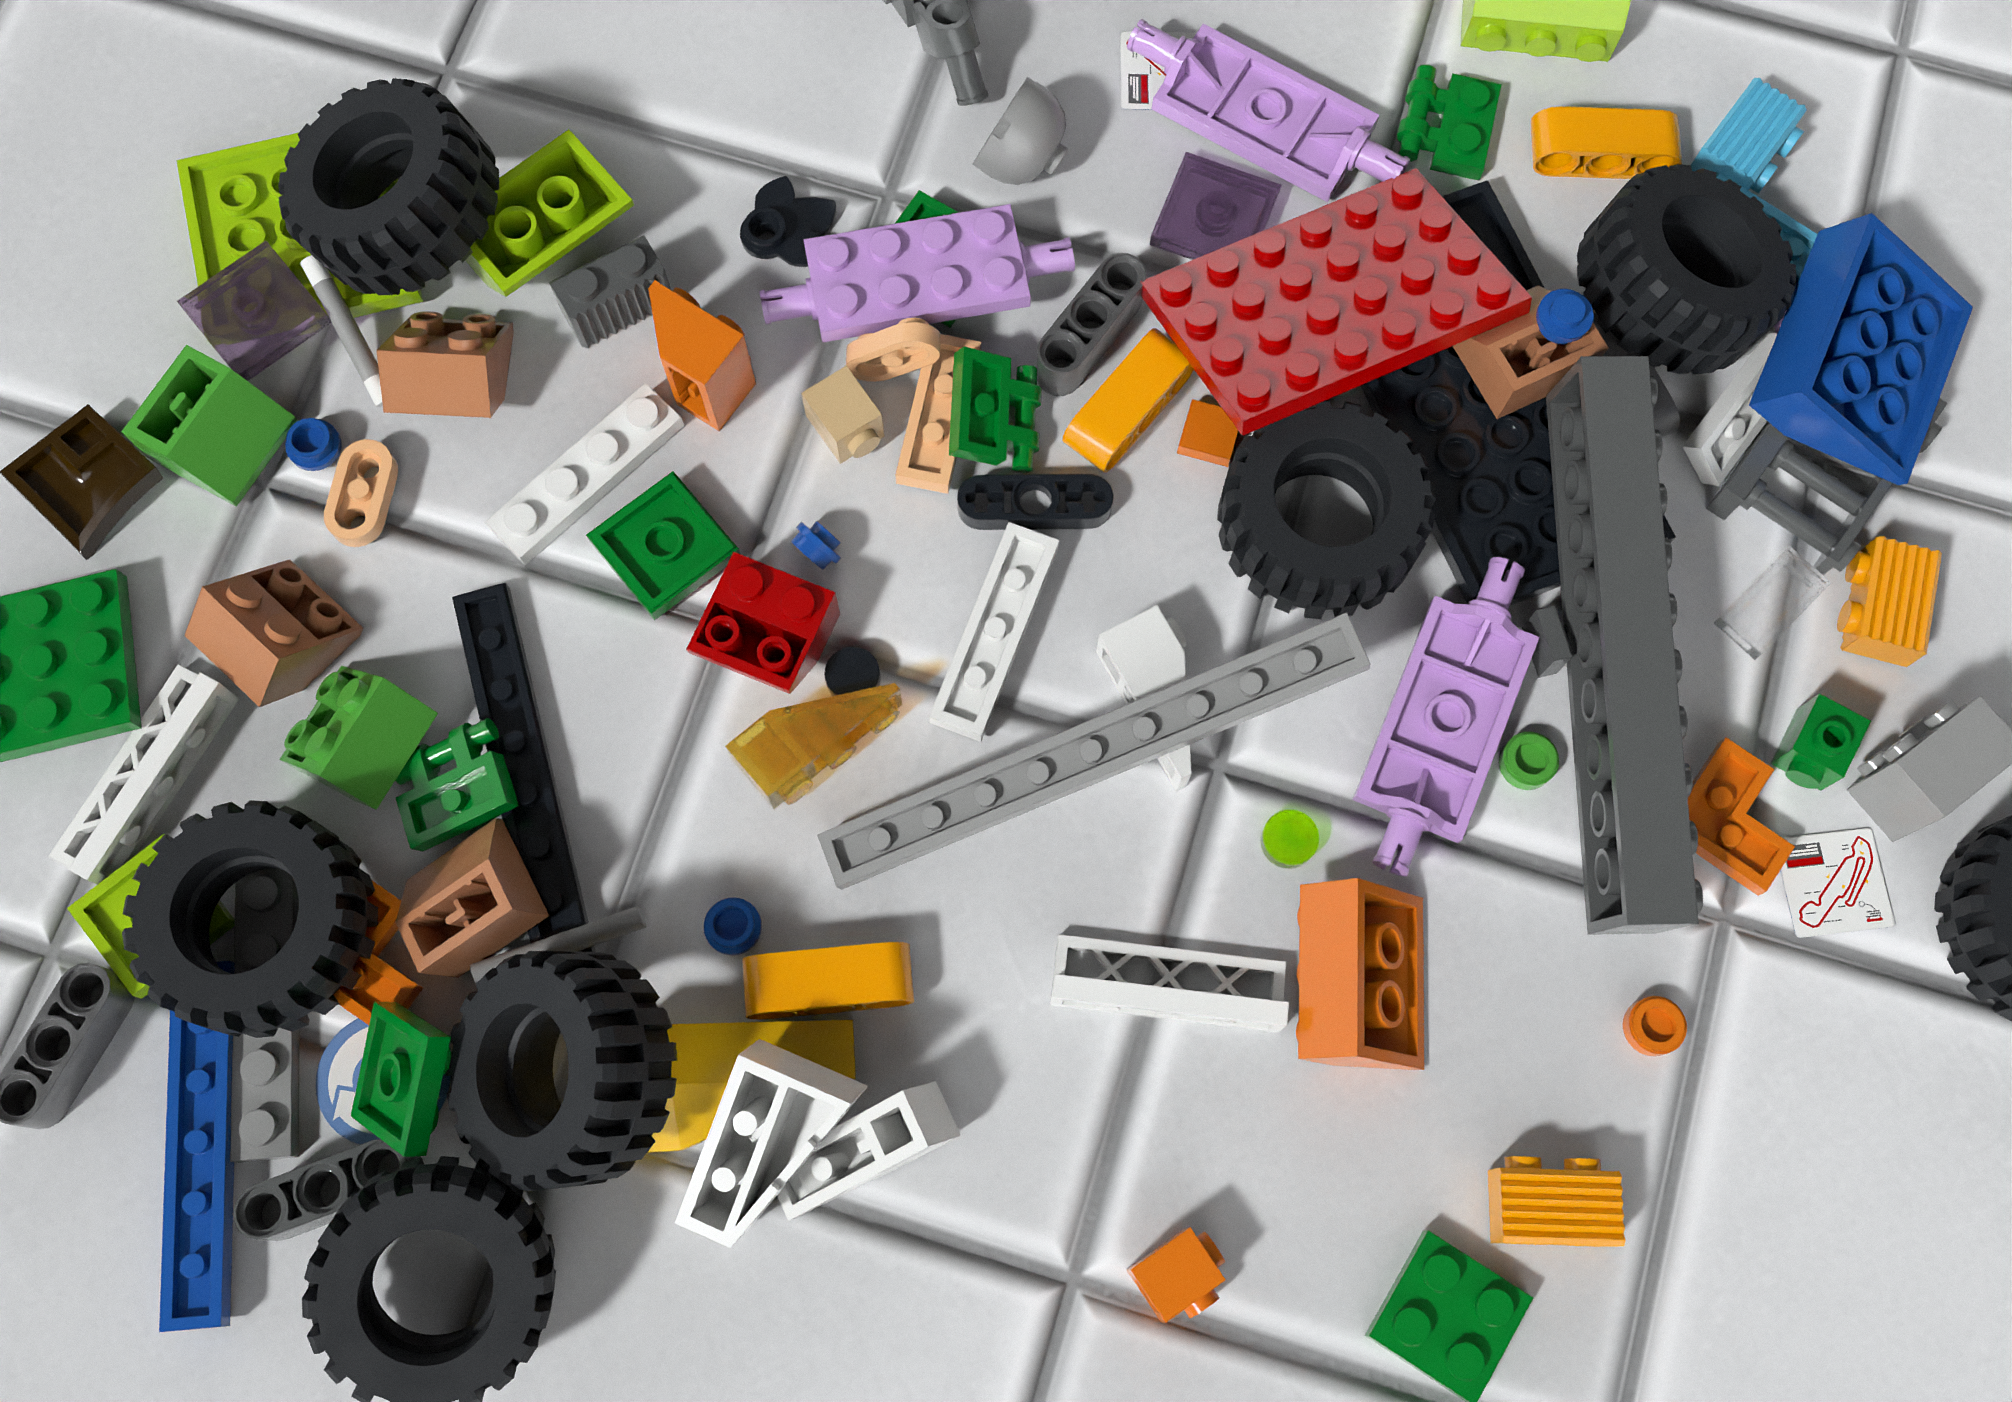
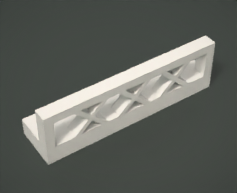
[48,664,240,885]
[1050,934,1289,1033]

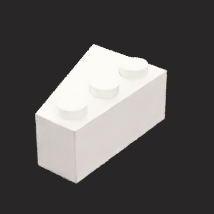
[675,1039,868,1248]

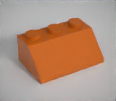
[1296,878,1424,1070]

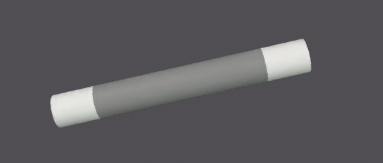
[300,255,383,407]

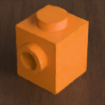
[1126,1227,1226,1323]

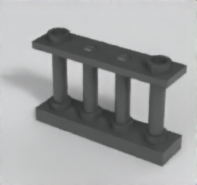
[1706,398,1948,582]

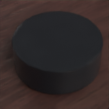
[824,647,881,705]

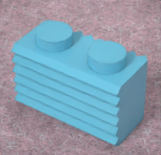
[1691,77,1807,194]

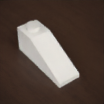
[1096,605,1192,792]
[777,1081,961,1221]

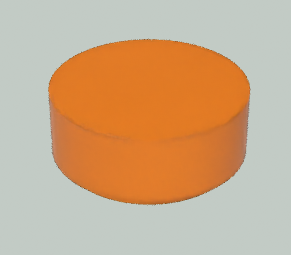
[1623,996,1687,1056]

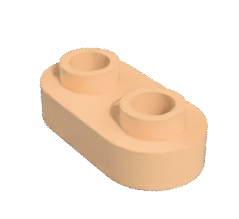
[846,318,940,382]
[324,439,398,547]

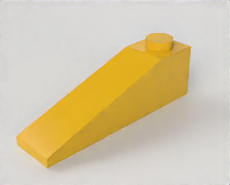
[647,1020,856,1153]

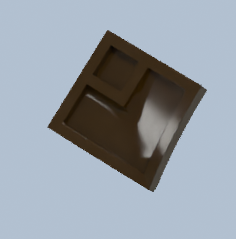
[0,404,163,560]

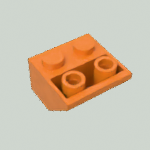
[648,280,756,432]

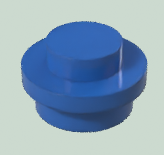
[1536,289,1594,344]
[285,418,342,471]
[791,521,841,570]
[703,897,762,956]

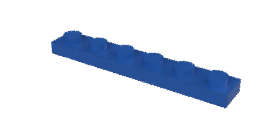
[159,961,235,1332]

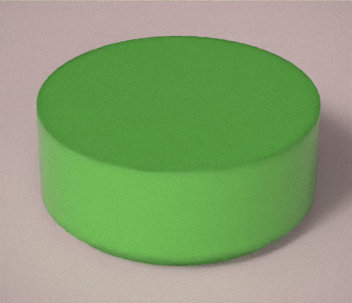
[1499,732,1559,790]

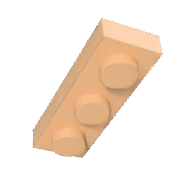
[895,334,981,494]

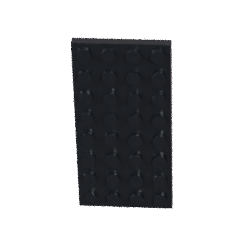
[1360,180,1676,606]

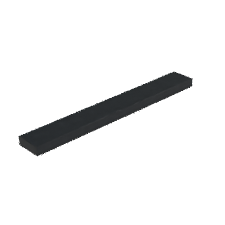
[452,582,596,952]

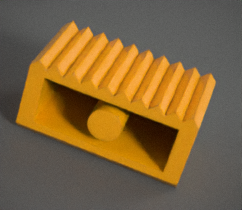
[1837,536,1942,667]
[1488,1156,1626,1247]

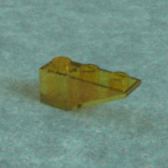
[725,683,902,809]

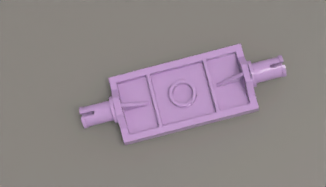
[1127,19,1410,202]
[759,204,1075,343]
[1352,557,1539,876]

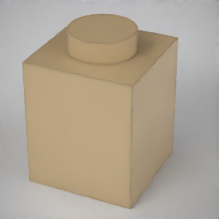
[801,366,885,464]

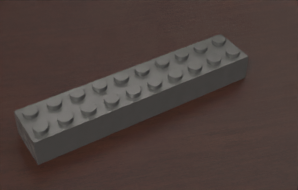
[1546,356,1703,935]

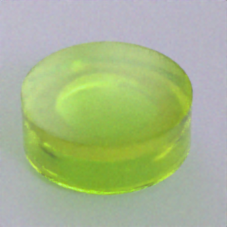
[1260,810,1319,869]

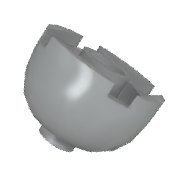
[972,77,1068,185]

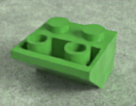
[121,345,298,507]
[279,666,438,810]

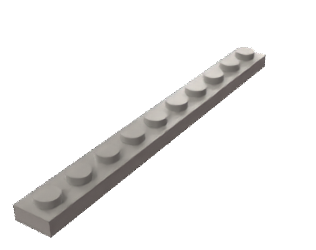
[817,613,1371,890]

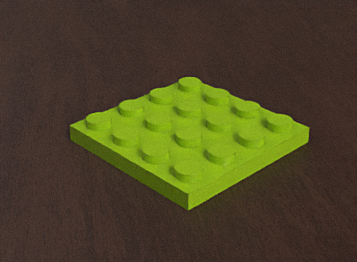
[176,133,423,350]

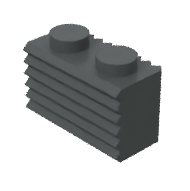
[549,235,671,349]

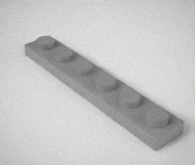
[230,868,300,1163]

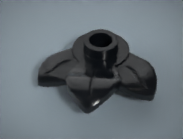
[740,176,836,267]

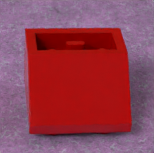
[686,552,840,694]

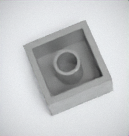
[1847,696,2012,842]

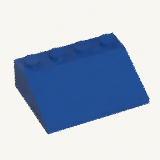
[1749,213,1973,485]

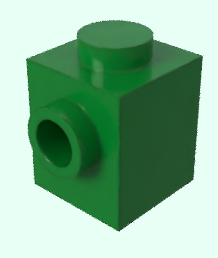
[1770,693,1871,791]

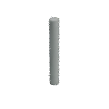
[470,906,647,984]

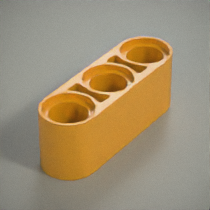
[1531,106,1682,179]
[1062,328,1194,473]
[742,942,914,1020]

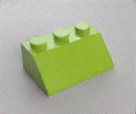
[1460,0,1631,62]
[465,129,634,297]

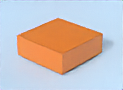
[1177,399,1238,467]

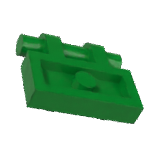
[1397,65,1502,181]
[949,347,1042,473]
[395,718,519,852]

